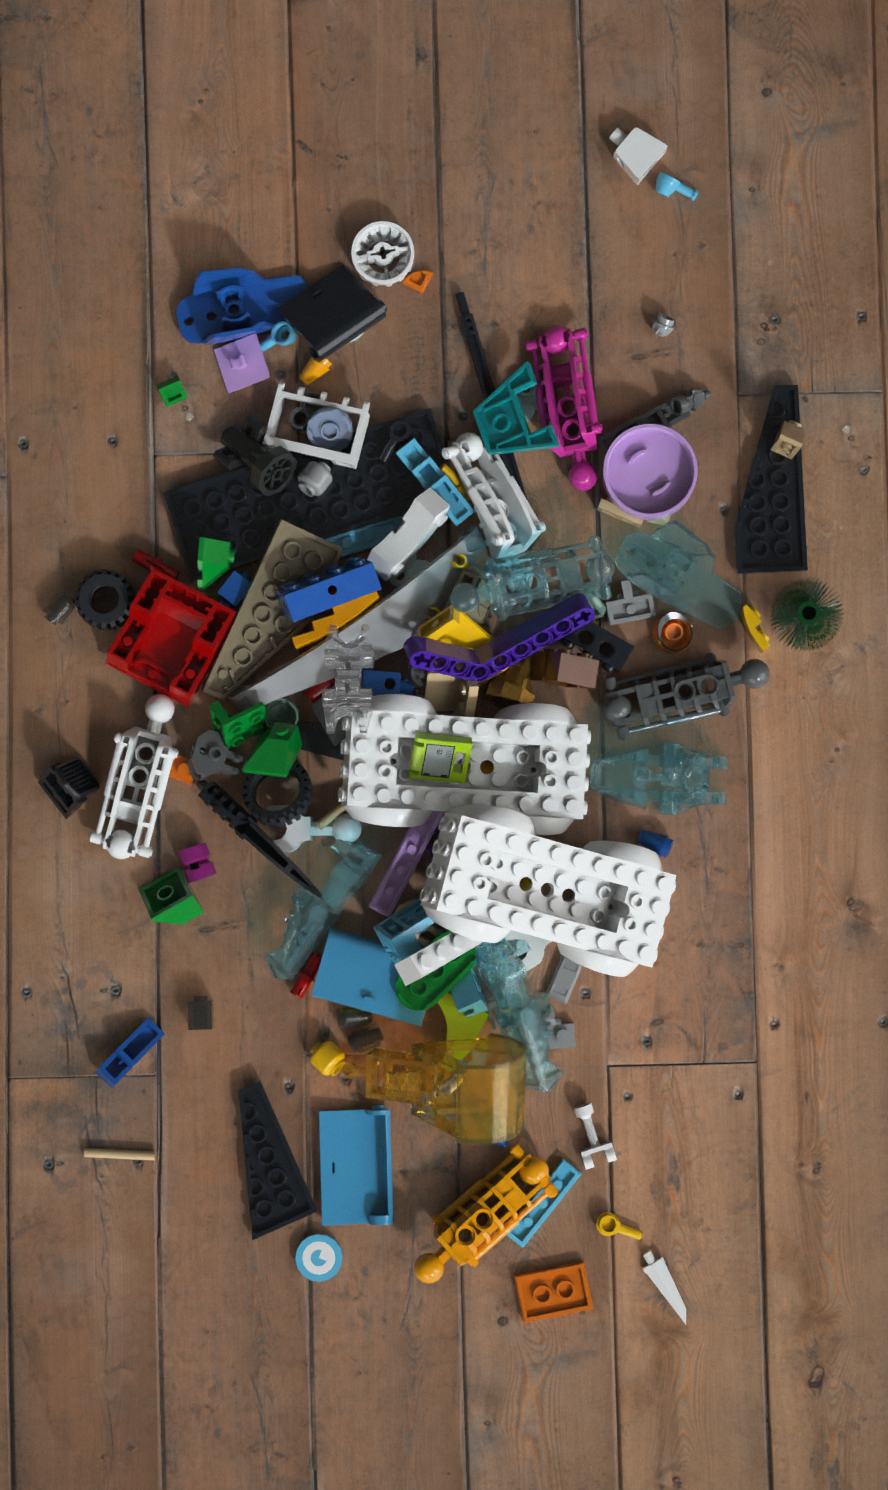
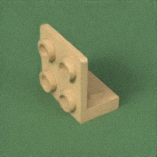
[423,671,479,717]

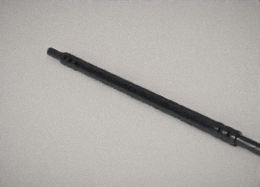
[455,292,528,501]

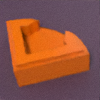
[402,270,433,294]

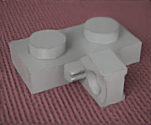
[605,580,656,626]
[527,1007,576,1051]

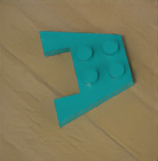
[473,361,560,455]

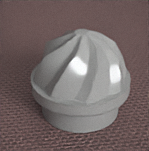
[652,313,675,337]

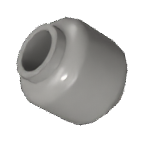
[298,461,333,497]

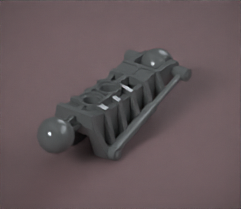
[602,653,770,741]

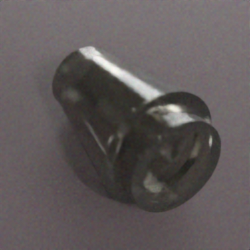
[337,1006,372,1030]

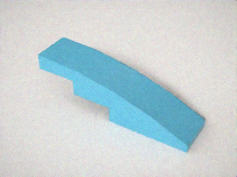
[396,438,475,526]

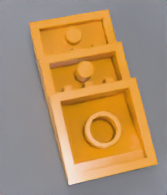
[292,591,381,655]

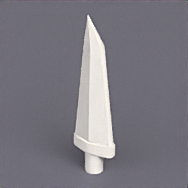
[642,1250,686,1324]

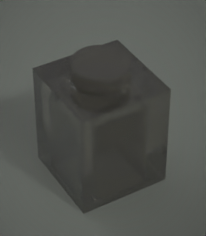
[188,996,214,1030]

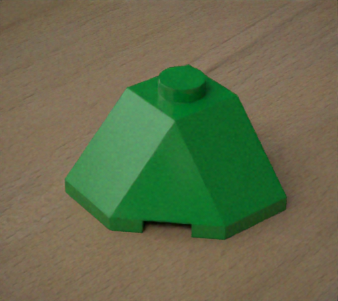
[198,537,235,590]

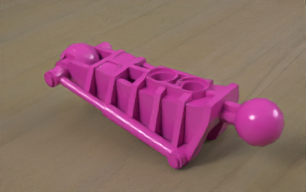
[525,325,603,491]

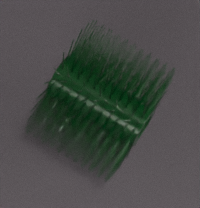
[769,580,843,651]

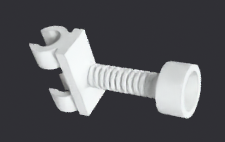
[574,1103,617,1170]

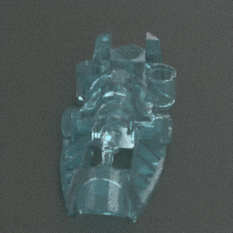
[264,839,382,980]
[476,938,564,1092]

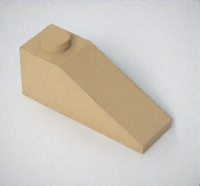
[770,420,806,459]

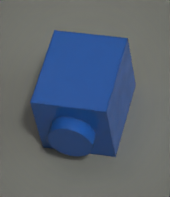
[217,570,252,609]

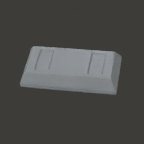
[545,955,582,1004]

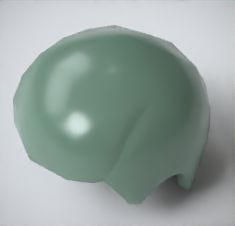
[265,697,299,727]

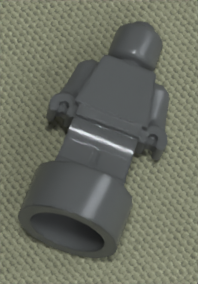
[670,388,711,416]

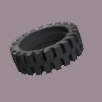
[242,760,314,827]

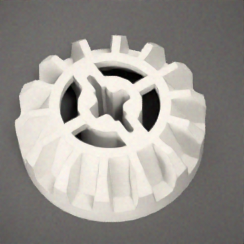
[351,221,414,287]

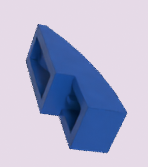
[95,1018,165,1089]

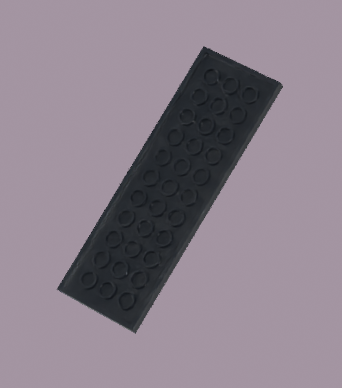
[163,408,456,582]

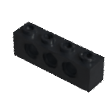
[548,599,634,674]

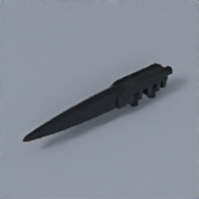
[196,780,322,897]

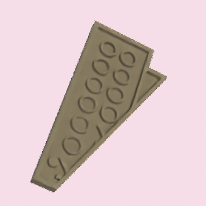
[201,519,344,700]

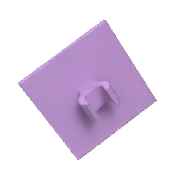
[214,333,271,394]

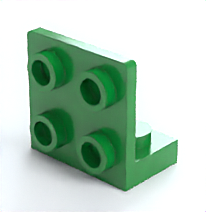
[210,701,267,748]

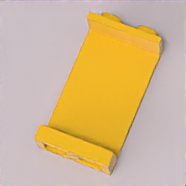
[418,604,509,687]

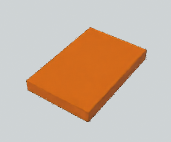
[514,1261,593,1323]

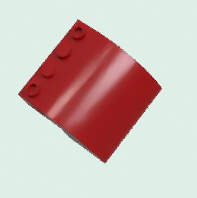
[105,568,236,707]

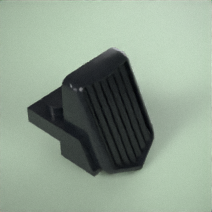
[38,757,100,819]

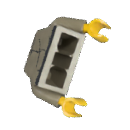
[425,554,497,624]

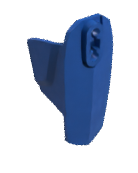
[176,268,309,345]

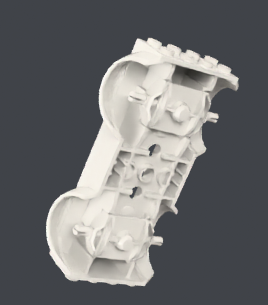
[338,694,591,835]
[420,804,676,977]

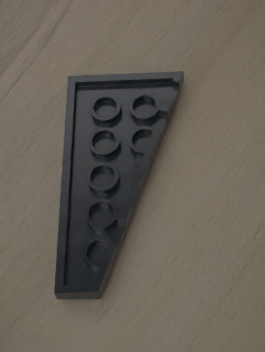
[238,1080,318,1240]

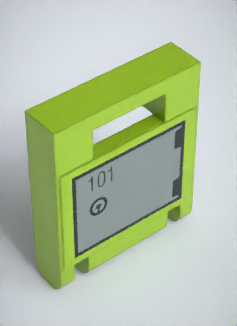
[408,732,472,784]

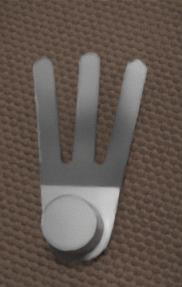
[483,989,513,1030]

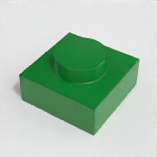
[157,376,188,407]

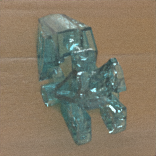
[590,743,728,815]

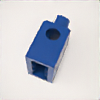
[361,670,414,697]

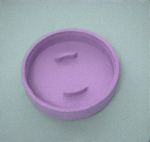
[602,424,698,520]

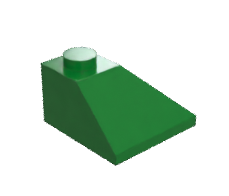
[242,722,303,777]
[139,867,204,924]

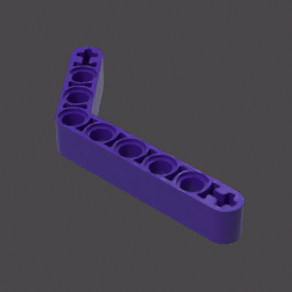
[403,593,595,682]

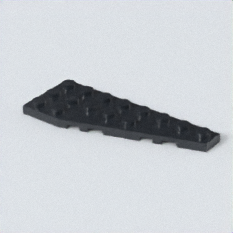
[734,385,808,574]

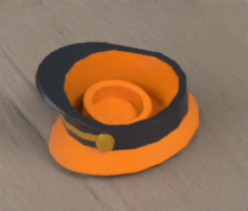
[652,611,693,654]

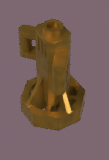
[485,648,544,708]

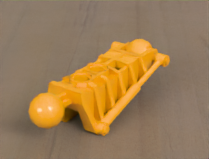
[414,1144,559,1284]

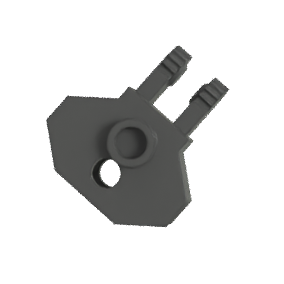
[187,729,244,781]

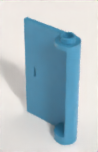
[311,927,425,1026]
[319,1104,394,1226]

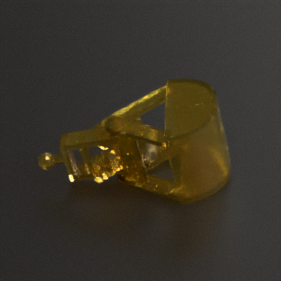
[342,1033,527,1144]

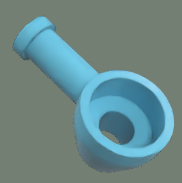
[655,172,699,201]
[260,321,296,353]

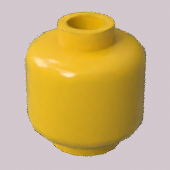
[310,1041,345,1076]

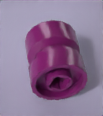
[177,843,217,884]

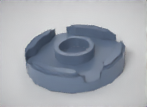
[307,406,354,452]

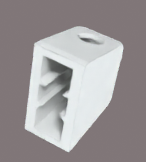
[609,127,668,185]

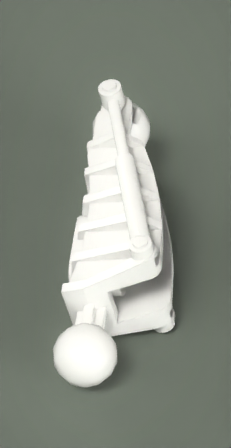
[442,432,546,593]
[89,694,179,859]

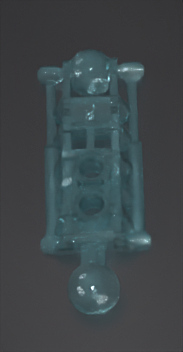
[450,535,615,621]

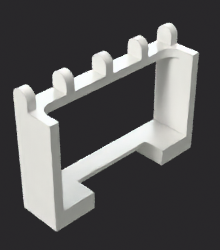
[263,382,370,469]

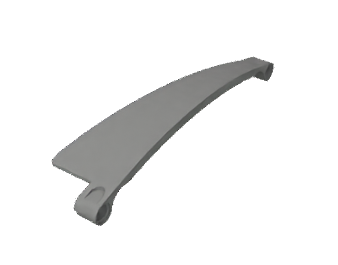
[228,524,495,713]

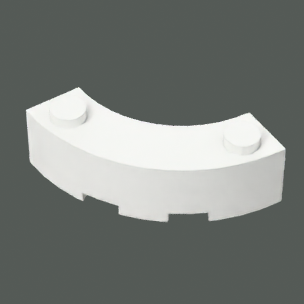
[367,488,450,581]

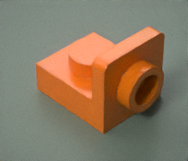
[169,755,195,785]

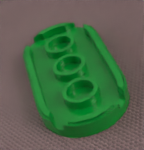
[395,930,476,1011]

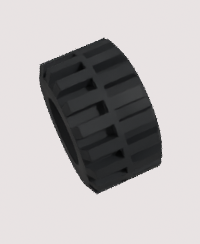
[75,569,135,631]

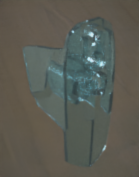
[614,520,742,629]

